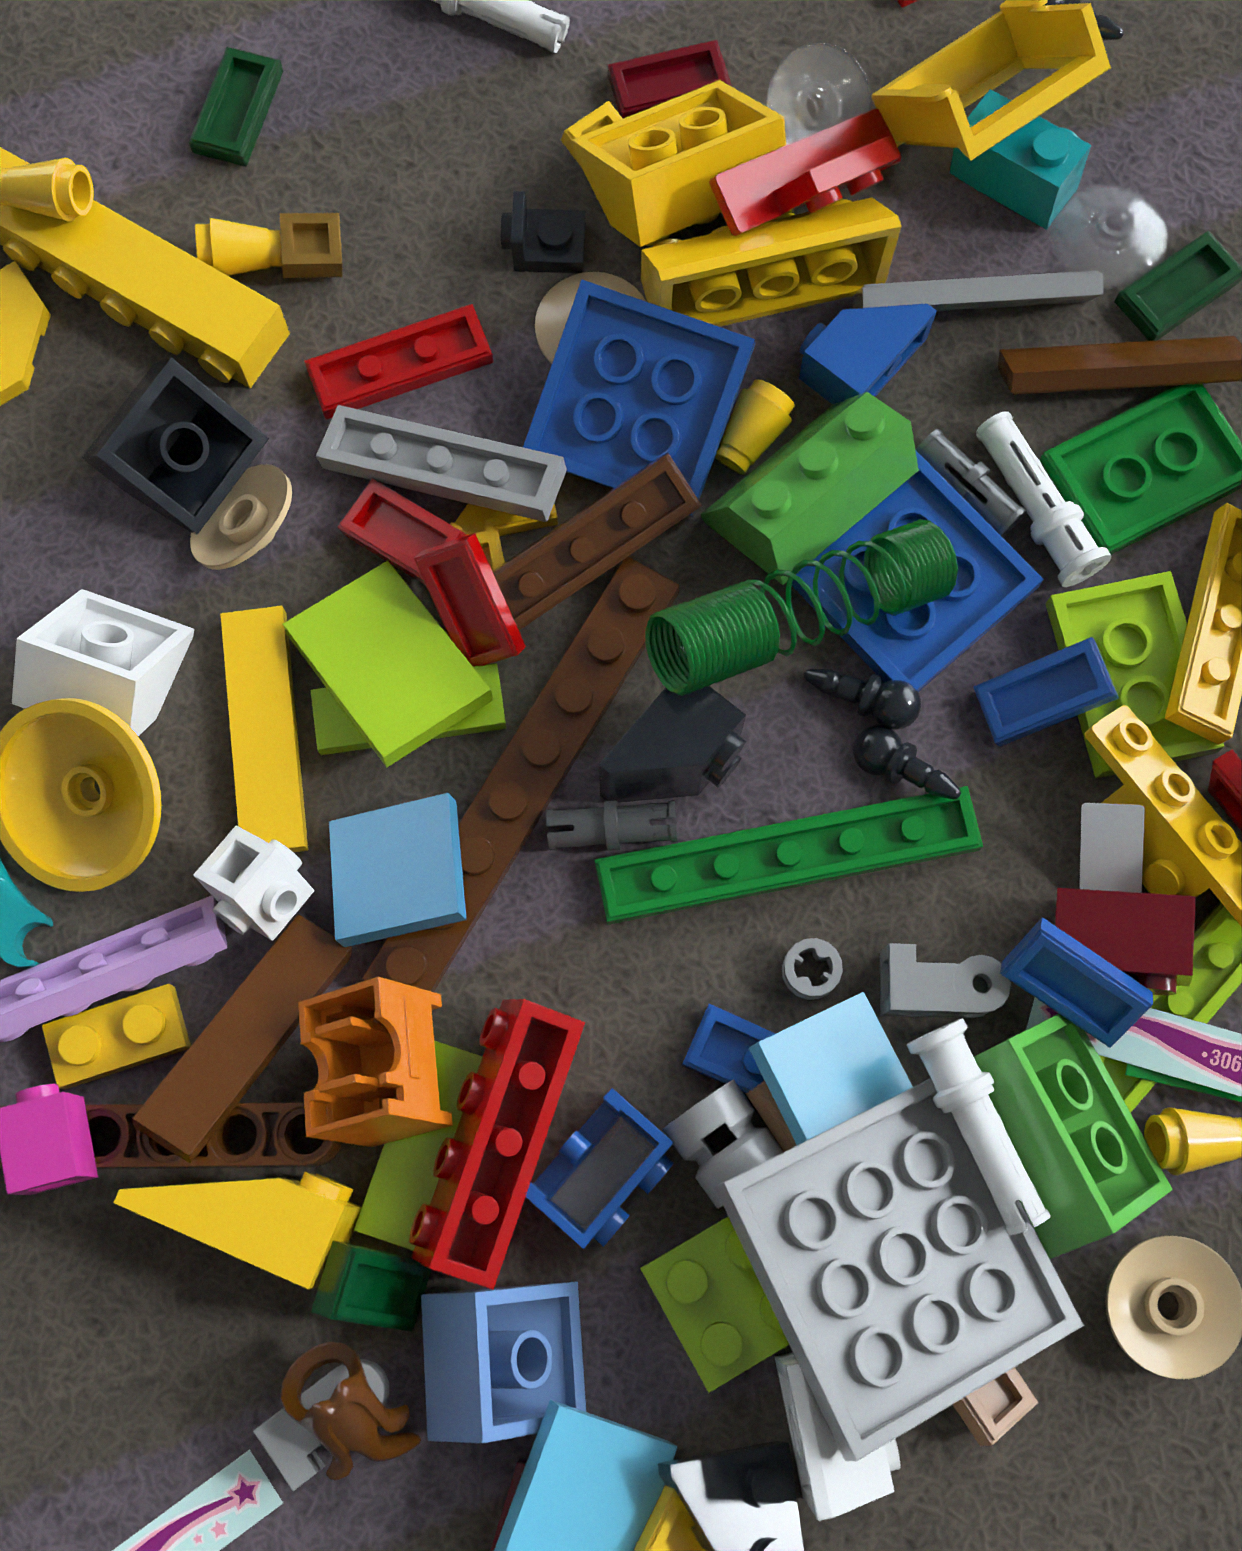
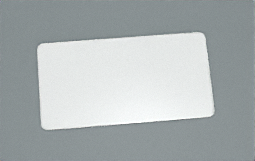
[1080,803,1145,893]

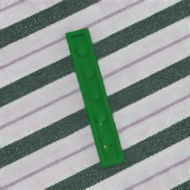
[595,786,983,925]

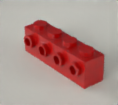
[409,999,585,1290]

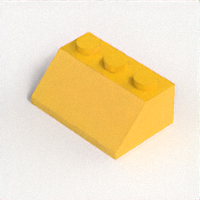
[571,80,786,247]

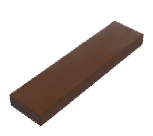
[998,336,1242,395]
[492,453,702,630]
[132,914,352,1164]

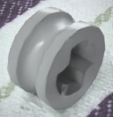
[782,938,843,1000]

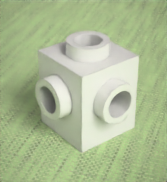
[193,825,314,941]

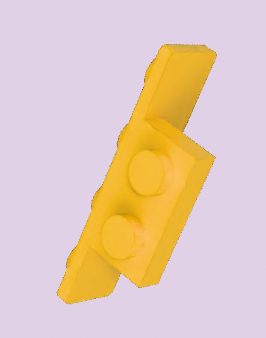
[1085,705,1242,927]

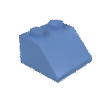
[421,1281,586,1443]

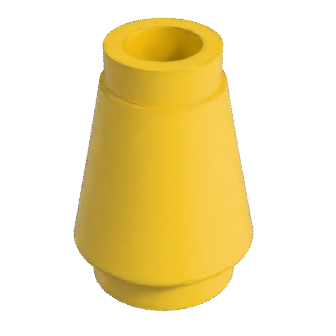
[0,158,94,221]
[195,218,282,276]
[715,379,795,475]
[1144,1107,1242,1176]

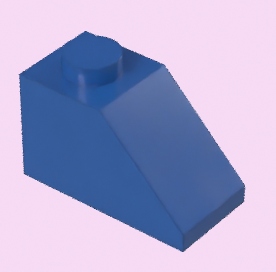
[799,304,937,404]

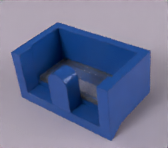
[526,1088,674,1249]

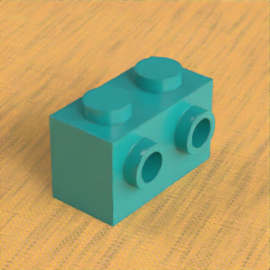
[949,89,1091,230]

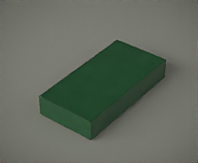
[188,47,284,167]
[1114,231,1242,341]
[311,1240,431,1332]

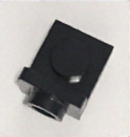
[501,191,586,274]

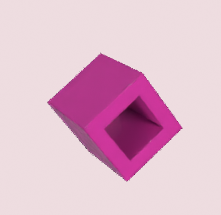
[0,1084,98,1195]

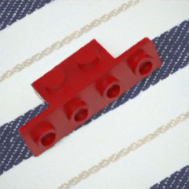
[709,108,902,236]

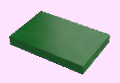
[1039,384,1242,555]

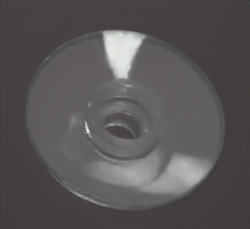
[767,43,873,145]
[1050,185,1167,290]

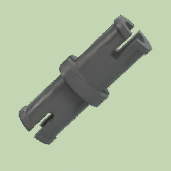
[916,429,1027,538]
[546,800,678,851]

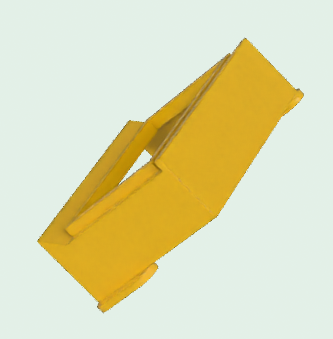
[871,0,1111,161]

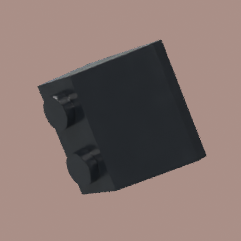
[82,357,269,535]
[599,686,746,803]

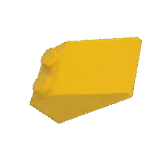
[113,1172,362,1289]

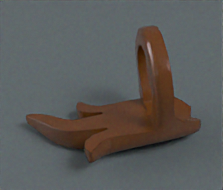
[281,1342,421,1481]

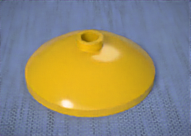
[0,698,161,892]

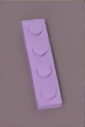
[0,895,228,1042]

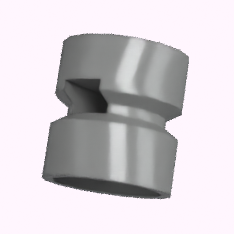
[663,1079,784,1209]

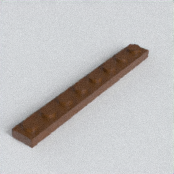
[362,557,680,992]

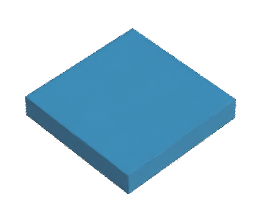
[329,793,467,947]

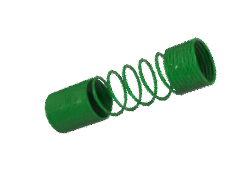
[645,519,958,696]

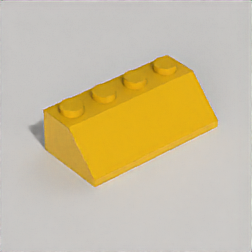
[641,197,902,327]

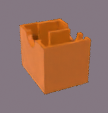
[298,977,453,1147]

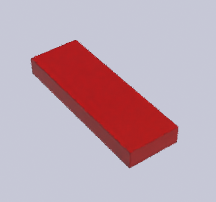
[304,304,494,420]

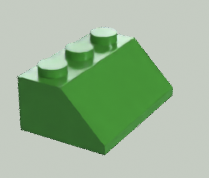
[701,392,919,585]
[974,1014,1173,1259]

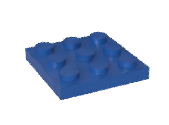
[523,279,755,517]
[792,450,1044,692]

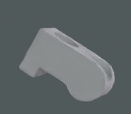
[880,943,1011,1018]
[253,1359,389,1491]

